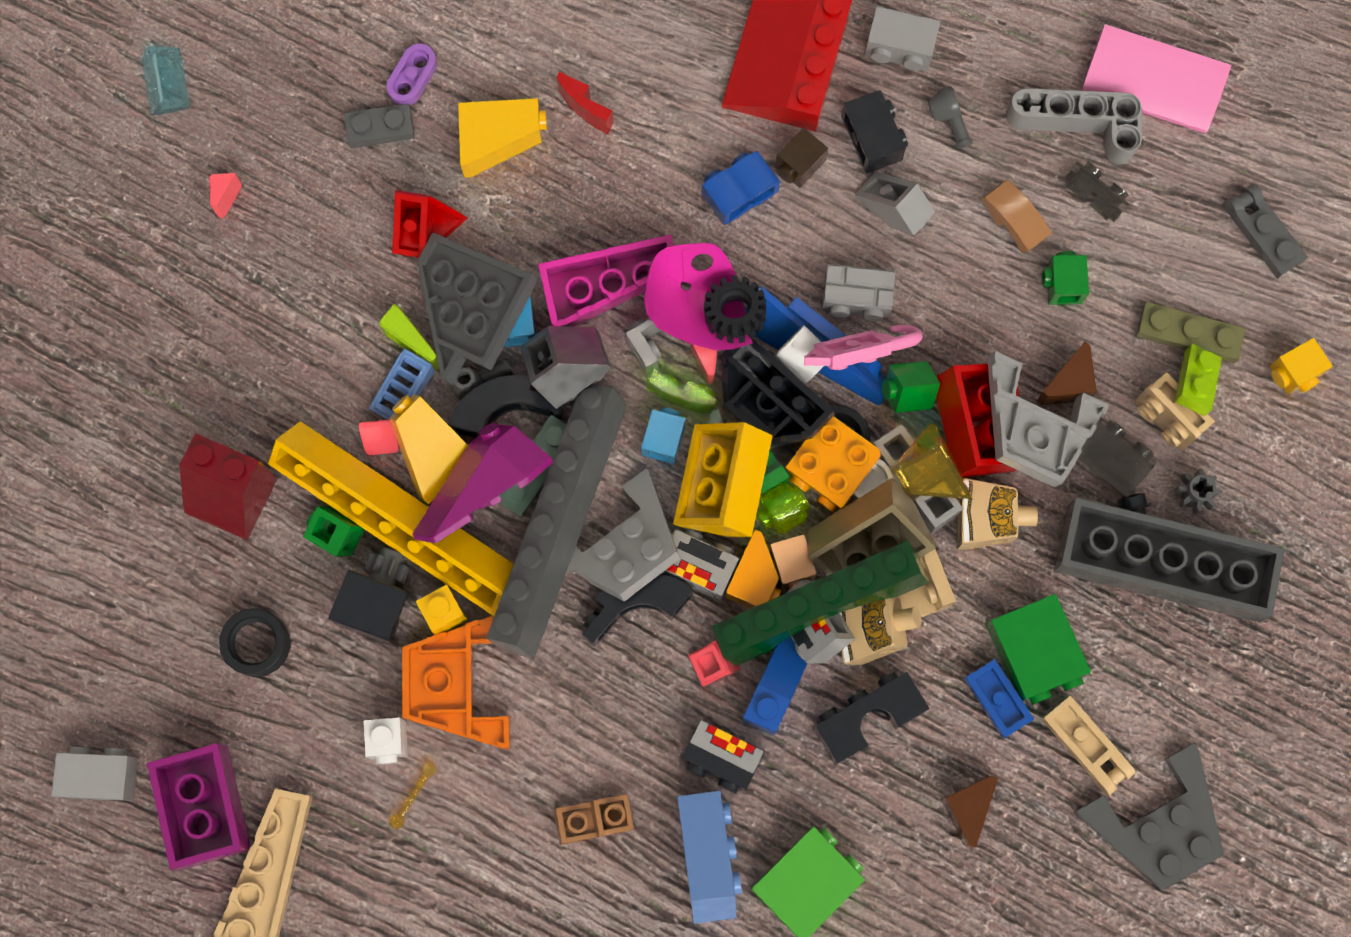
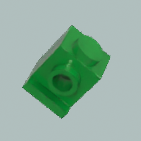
[303,506,365,557]

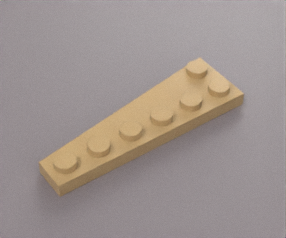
[213,789,313,937]

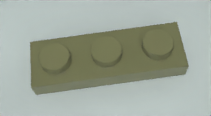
[1136,302,1246,363]

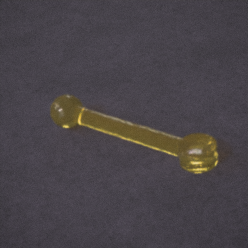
[389,762,436,829]

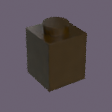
[775,127,828,188]

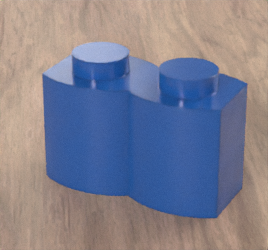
[702,151,780,225]

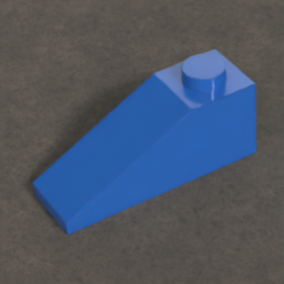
[742,636,808,736]

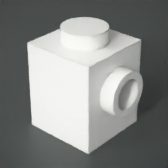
[364,717,408,765]

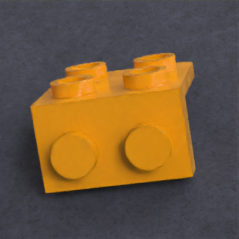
[785,416,881,513]

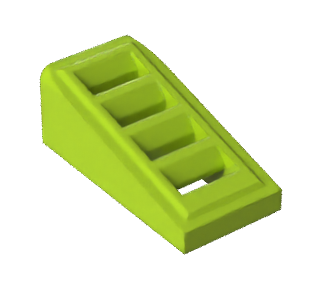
[379,304,439,371]

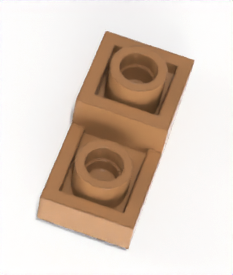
[981,180,1052,253]
[553,794,634,845]

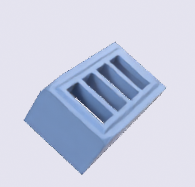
[369,348,435,420]

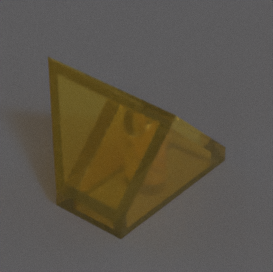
[892,424,974,500]

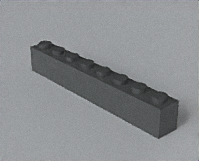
[486,384,627,659]

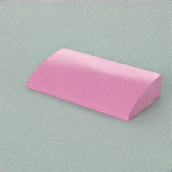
[1081,24,1231,134]

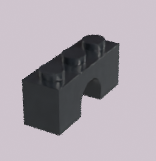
[813,671,930,765]

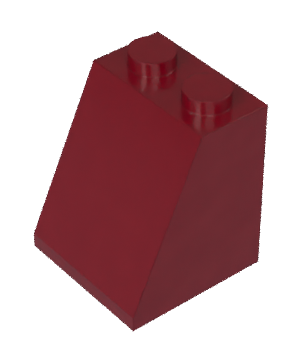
[179,433,277,540]

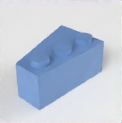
[677,791,742,924]

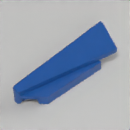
[745,286,886,405]

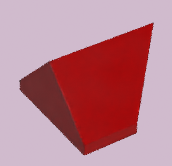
[392,190,468,258]

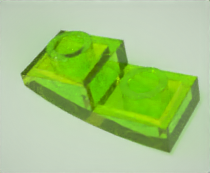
[646,370,717,414]

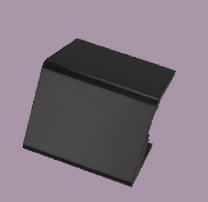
[328,570,417,649]

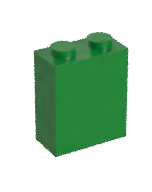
[986,594,1091,705]

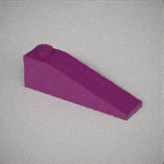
[412,423,553,543]

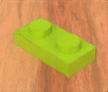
[1175,343,1222,416]

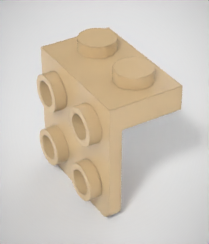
[1134,372,1215,451]

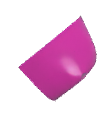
[644,243,752,350]

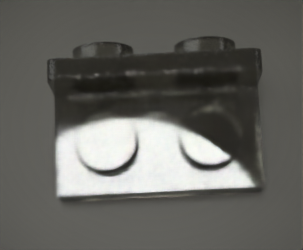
[1078,419,1156,498]

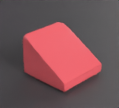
[209,173,242,218]
[691,344,717,384]
[358,419,400,456]
[688,640,741,687]

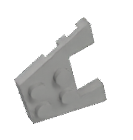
[988,351,1109,487]
[567,469,680,601]

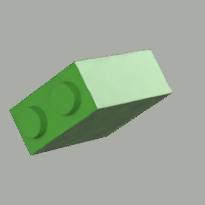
[750,827,865,937]

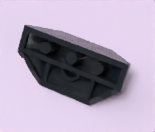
[721,339,836,448]

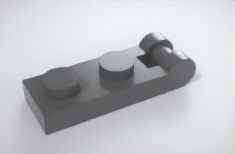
[1224,184,1308,279]

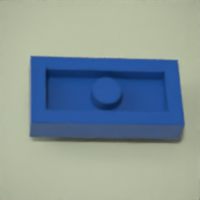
[964,659,1034,739]

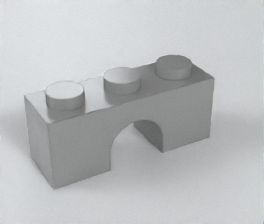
[873,424,964,535]

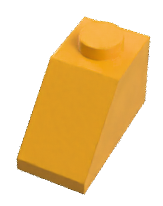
[725,529,782,609]

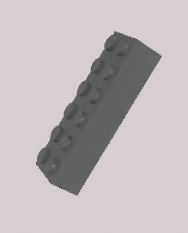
[1053,498,1285,623]

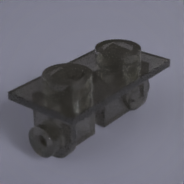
[1063,161,1130,222]

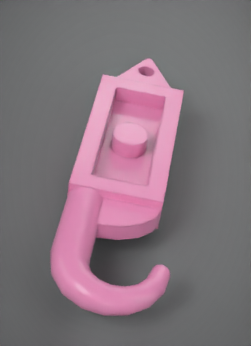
[804,325,923,370]

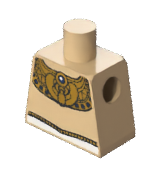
[957,478,1038,550]
[840,597,921,666]

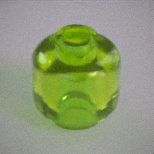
[757,483,810,534]

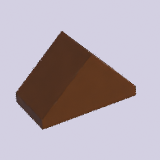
[1037,341,1097,405]
[941,776,998,848]

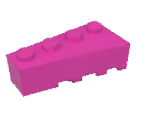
[538,235,674,327]

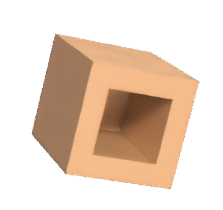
[769,534,816,590]

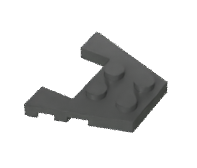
[1074,743,1224,891]

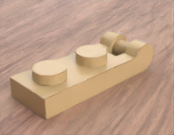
[1041,696,1136,796]

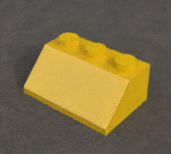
[673,422,773,537]

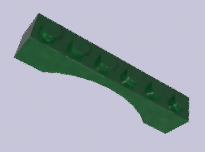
[712,541,930,666]

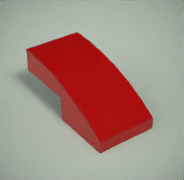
[556,72,613,135]

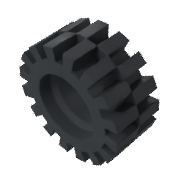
[704,276,766,343]

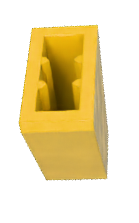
[458,98,547,178]
[389,394,468,505]

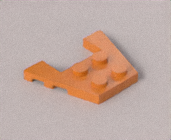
[402,616,510,750]

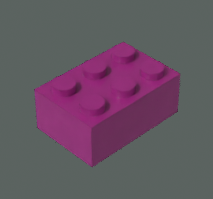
[147,743,251,870]

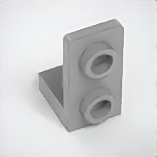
[626,318,661,376]

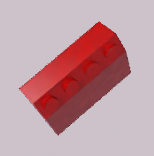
[722,0,852,132]

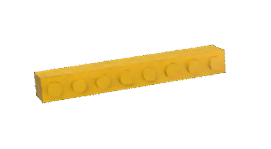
[268,421,514,616]

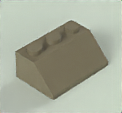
[807,478,936,575]

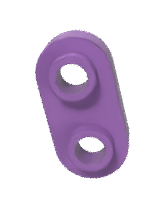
[386,44,437,105]

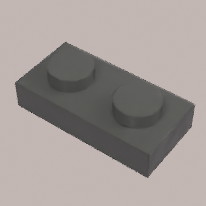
[344,103,415,148]

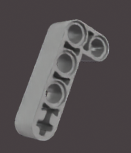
[1006,88,1142,165]

